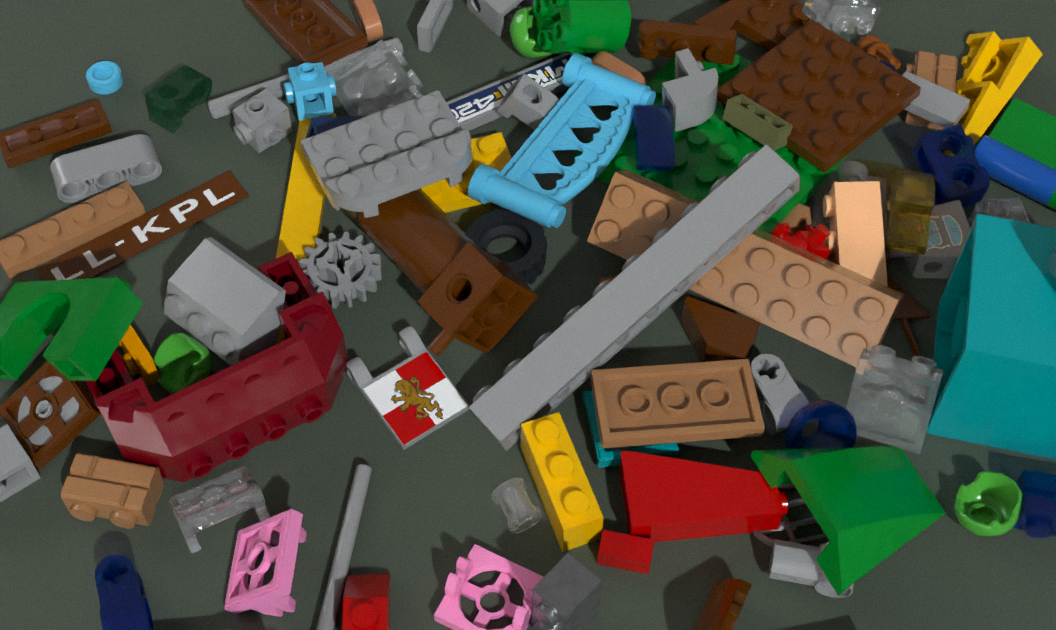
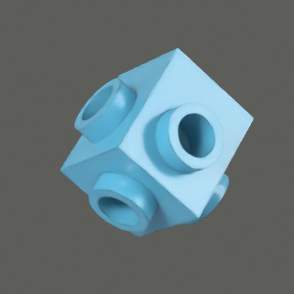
[284,62,337,120]

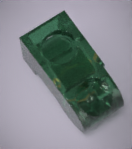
[145,66,212,133]

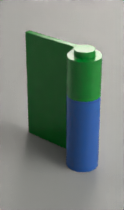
[968,97,1056,211]

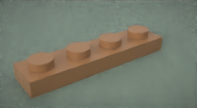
[0,181,146,279]

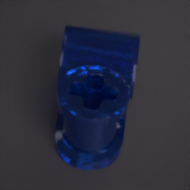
[95,554,154,630]

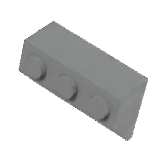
[164,237,286,366]

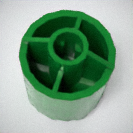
[533,0,632,53]

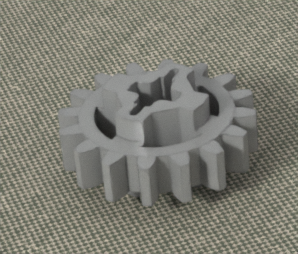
[299,232,382,309]

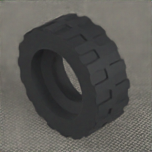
[466,208,547,285]

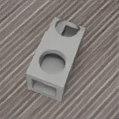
[497,73,559,131]

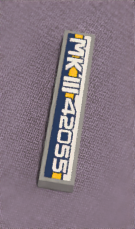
[446,53,574,131]

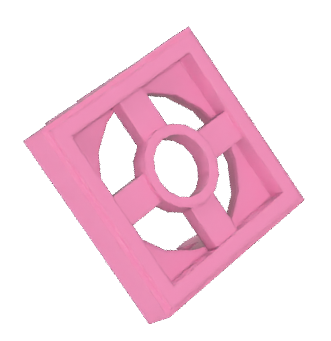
[224,508,307,617]
[434,544,544,630]

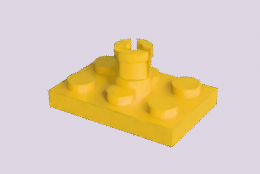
[421,132,511,213]

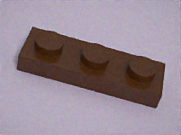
[0,99,112,169]

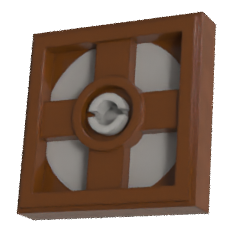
[0,361,101,469]

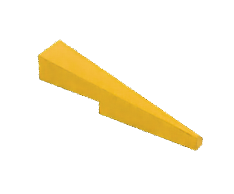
[937,31,1043,173]

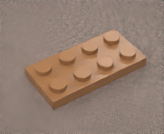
[590,359,765,449]

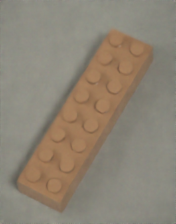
[587,170,905,372]

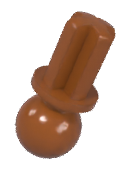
[856,34,901,71]

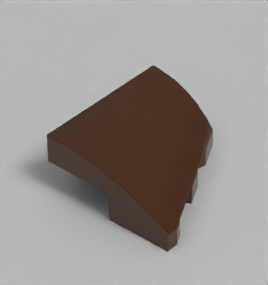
[693,579,752,630]

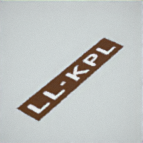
[36,170,249,281]

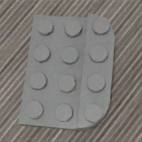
[301,90,473,218]

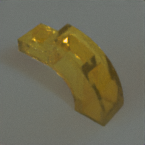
[884,168,935,255]

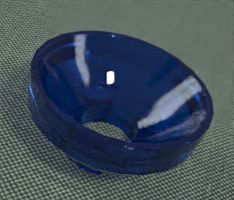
[785,400,857,449]

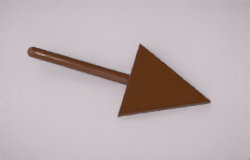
[887,275,931,379]

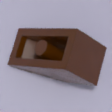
[681,296,760,362]

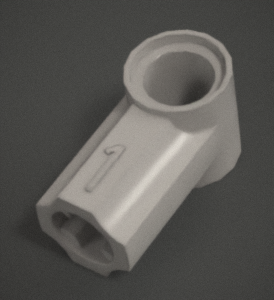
[768,539,854,598]

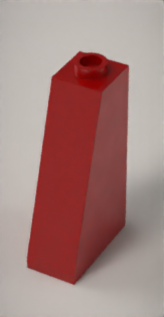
[619,451,788,542]

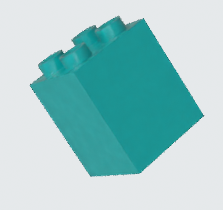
[925,214,1056,460]

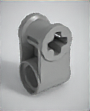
[750,353,811,435]

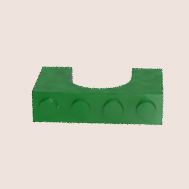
[0,277,143,381]

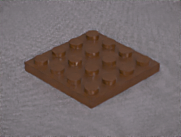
[717,19,921,173]

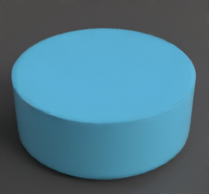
[86,61,123,95]

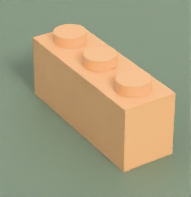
[823,181,888,287]

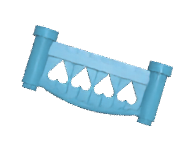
[468,53,656,228]

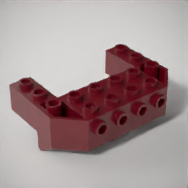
[86,251,349,483]

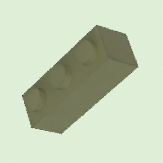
[722,94,793,151]

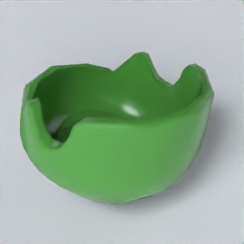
[510,7,554,59]
[154,332,212,395]
[954,471,1023,537]

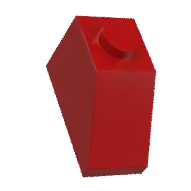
[342,573,391,630]

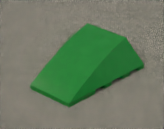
[750,446,946,596]

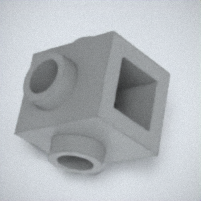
[232,88,293,153]

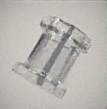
[491,478,543,534]

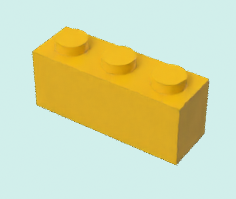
[520,412,604,552]

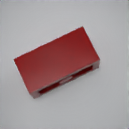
[597,529,655,574]

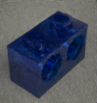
[913,124,990,207]

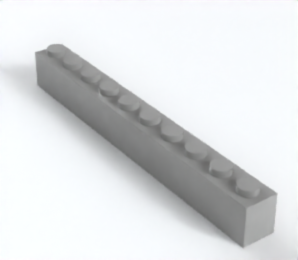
[469,144,800,451]

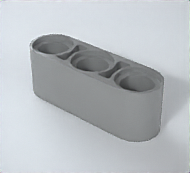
[50,134,162,203]

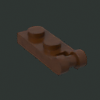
[639,20,737,65]

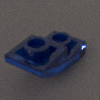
[633,105,675,171]

